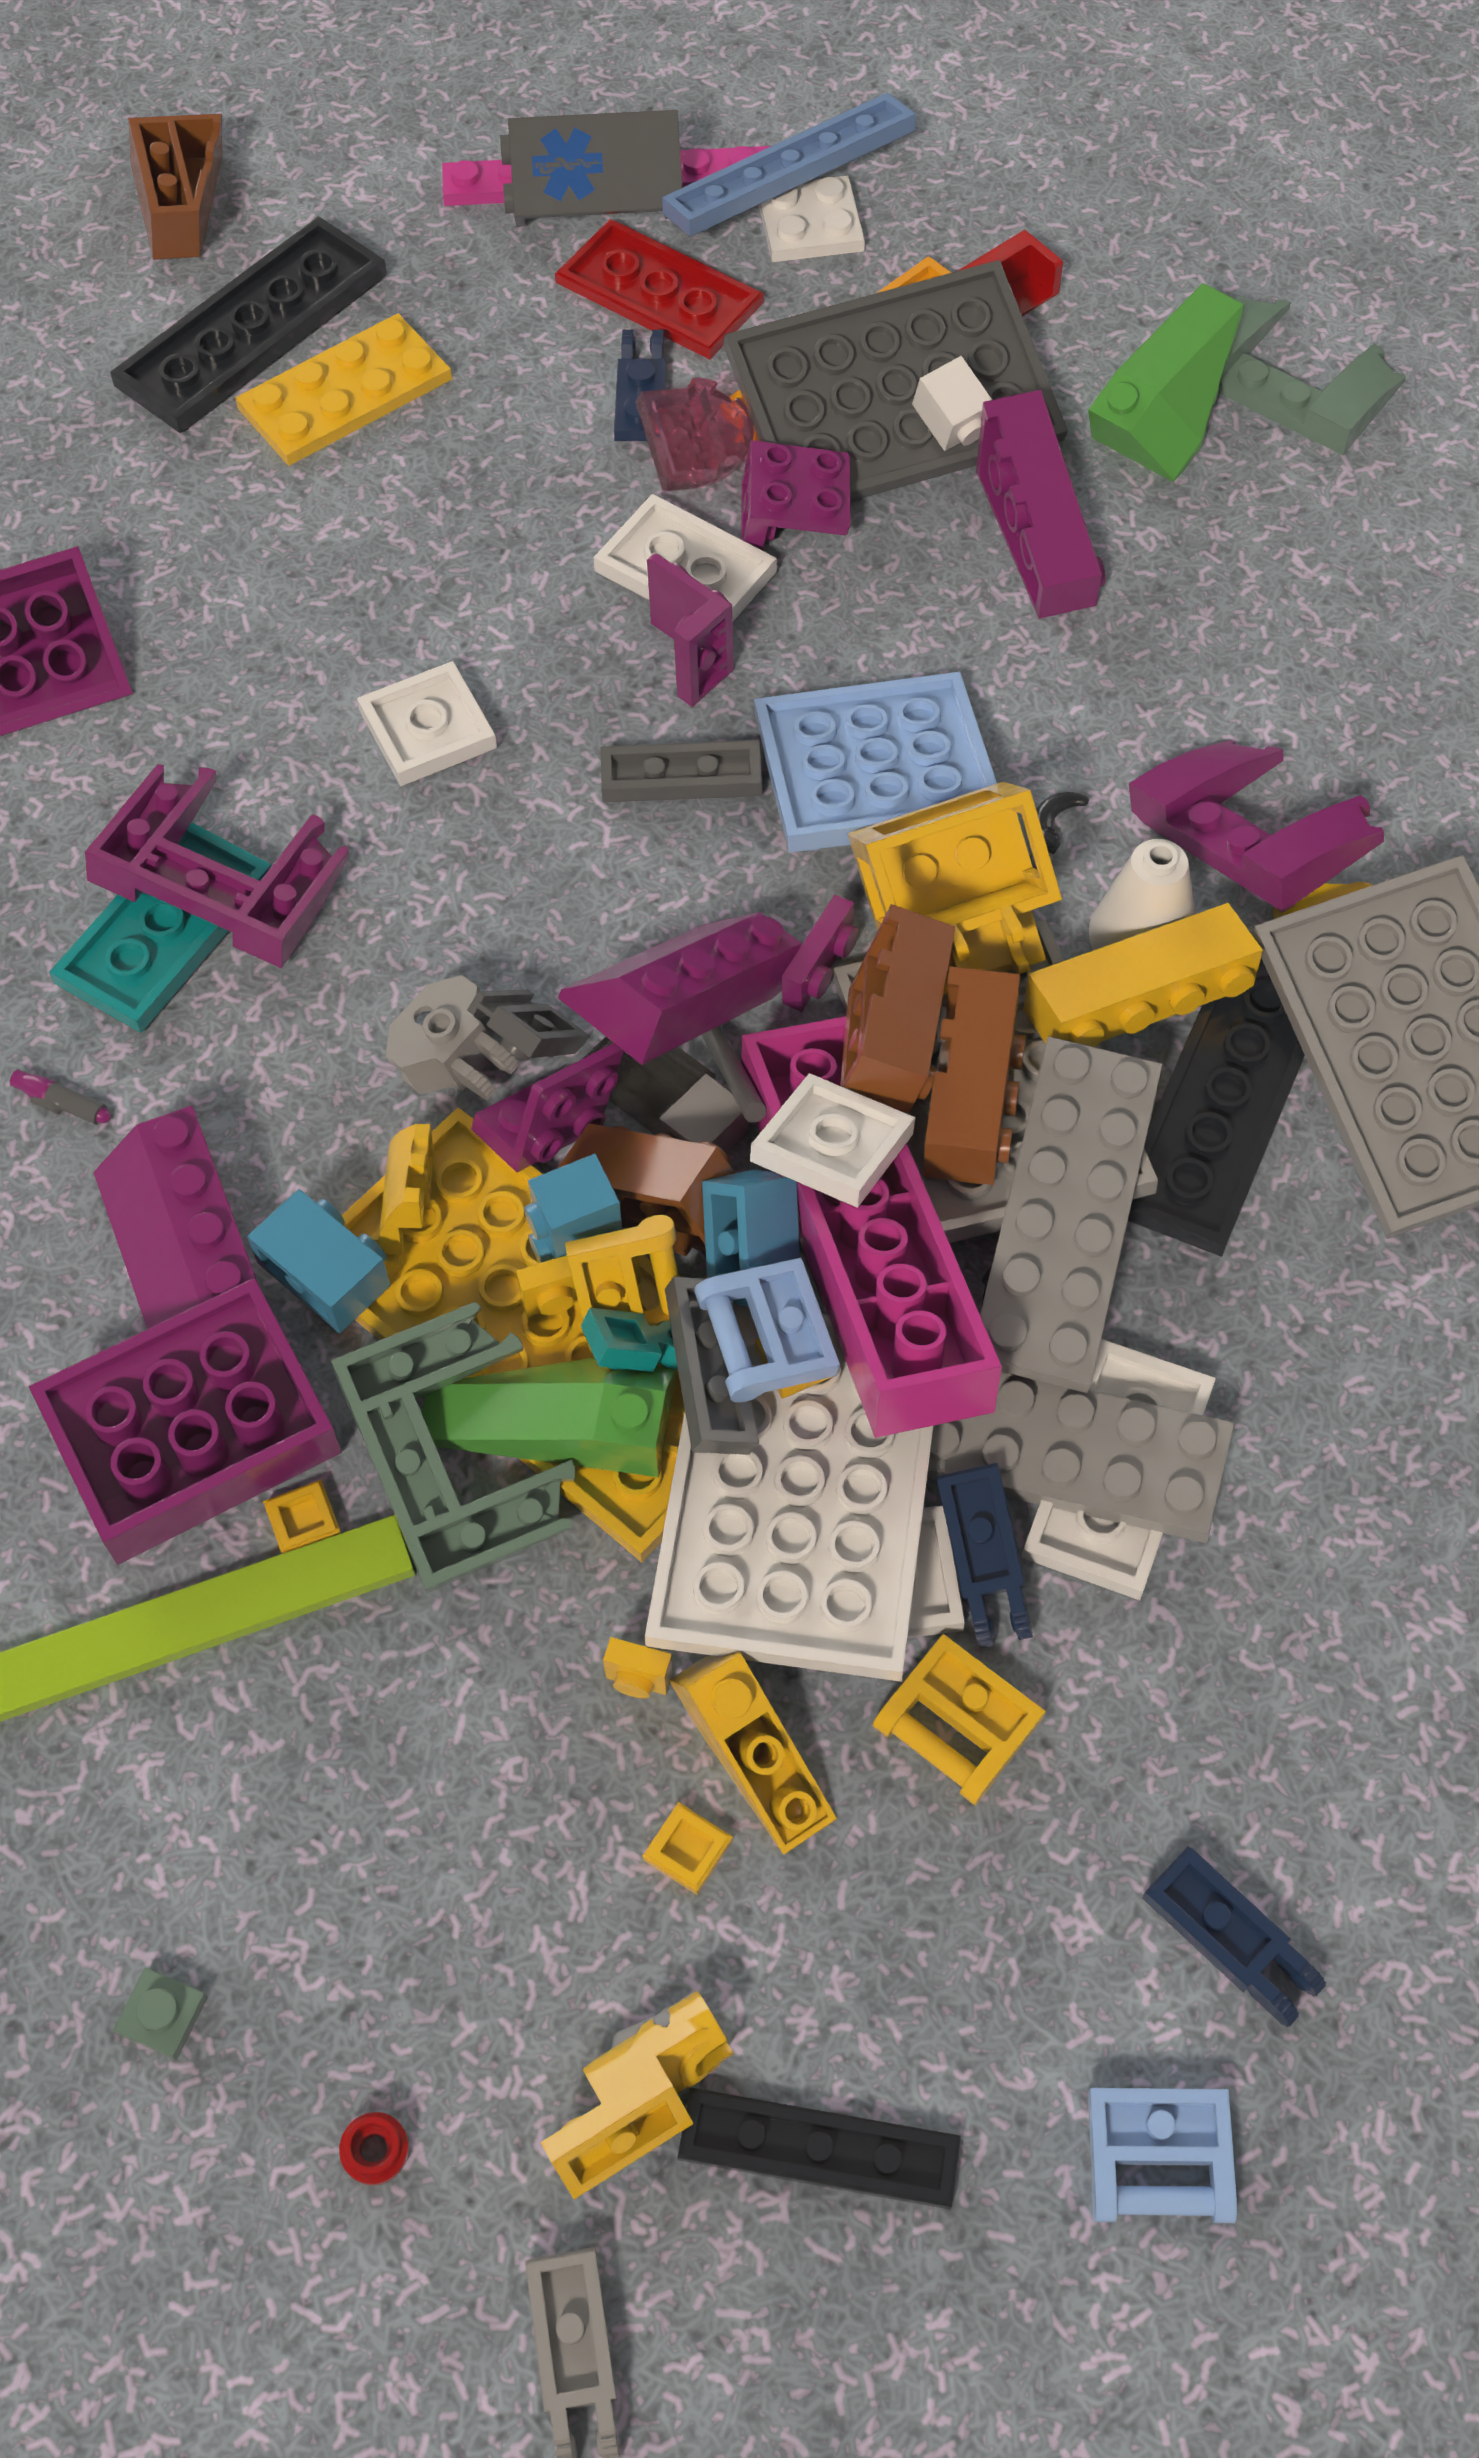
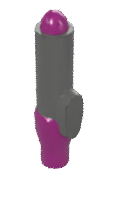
[9,1069,111,1125]

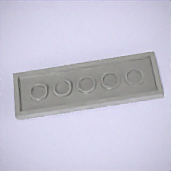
[980,1036,1162,1393]
[927,1372,1234,1543]

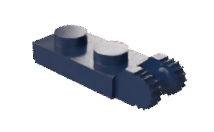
[614,329,667,441]
[936,1463,1033,1649]
[1142,1846,1326,2027]

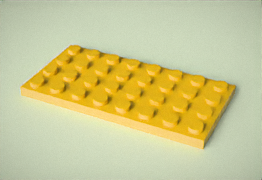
[341,1107,685,1563]

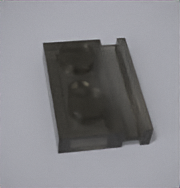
[584,1037,716,1135]

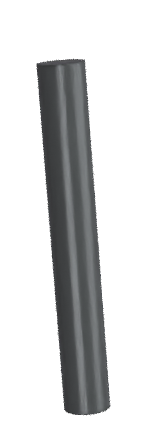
[702,1025,767,1122]

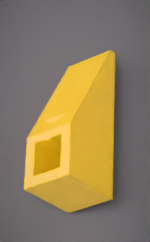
[669,1652,837,1855]

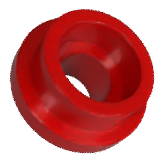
[339,2112,409,2185]

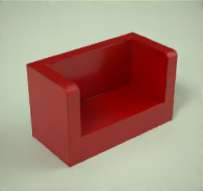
[957,229,1063,316]

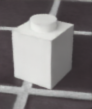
[912,356,992,451]

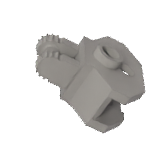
[385,975,520,1100]

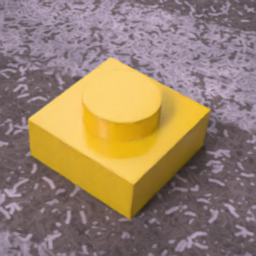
[603,1637,674,1699]

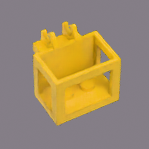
[847,781,1062,995]

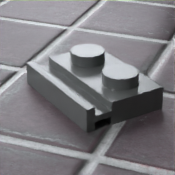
[467,990,589,1060]

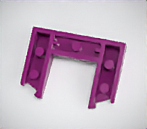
[1129,740,1384,912]
[85,764,349,969]

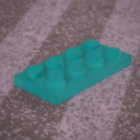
[49,822,272,1033]

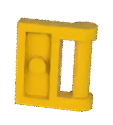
[565,1215,679,1352]
[872,1634,1046,1806]

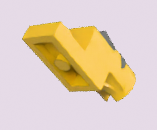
[541,1991,734,2200]

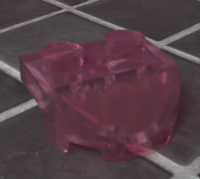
[636,377,754,492]

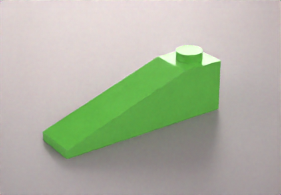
[1088,283,1244,483]
[422,1357,677,1477]

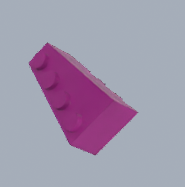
[976,390,1106,619]

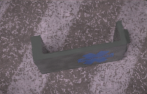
[500,110,682,227]

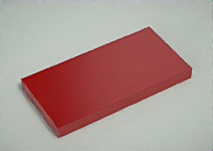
[555,219,764,360]

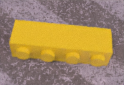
[1023,903,1263,1047]

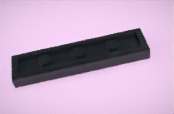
[677,2087,961,2210]

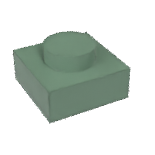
[113,1967,208,2061]

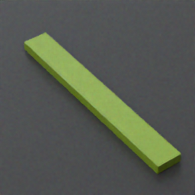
[0,1515,415,1722]

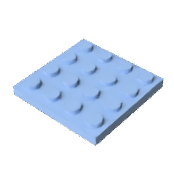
[754,672,997,853]

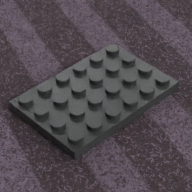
[723,260,1068,502]

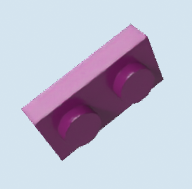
[782,894,858,1012]

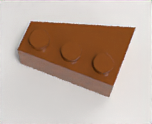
[128,114,223,260]
[840,904,956,1114]
[923,966,1026,1186]
[558,1124,735,1257]

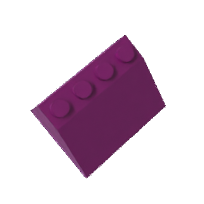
[0,546,133,737]
[28,1278,342,1565]

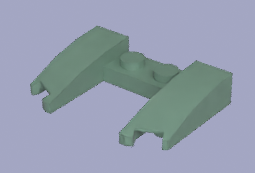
[1218,296,1406,455]
[331,1302,575,1593]

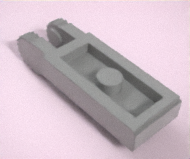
[525,2247,620,2458]

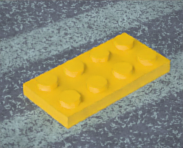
[235,313,452,466]

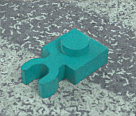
[581,1308,678,1372]

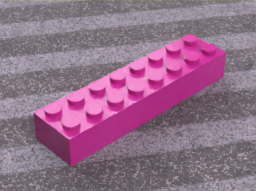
[741,1016,1002,1438]

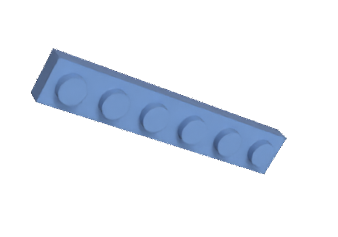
[662,92,916,237]

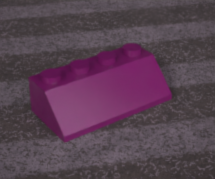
[558,912,802,1065]
[93,1105,260,1329]

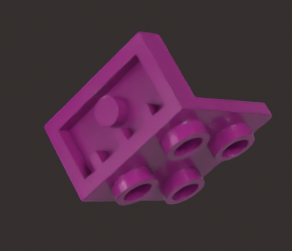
[741,440,850,550]
[647,553,734,707]
[471,1043,624,1173]

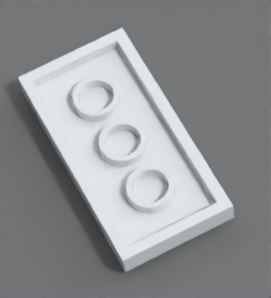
[1021,1339,1216,1600]

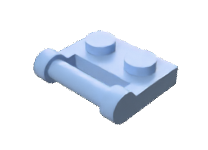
[694,1258,840,1403]
[1088,2088,1237,2223]

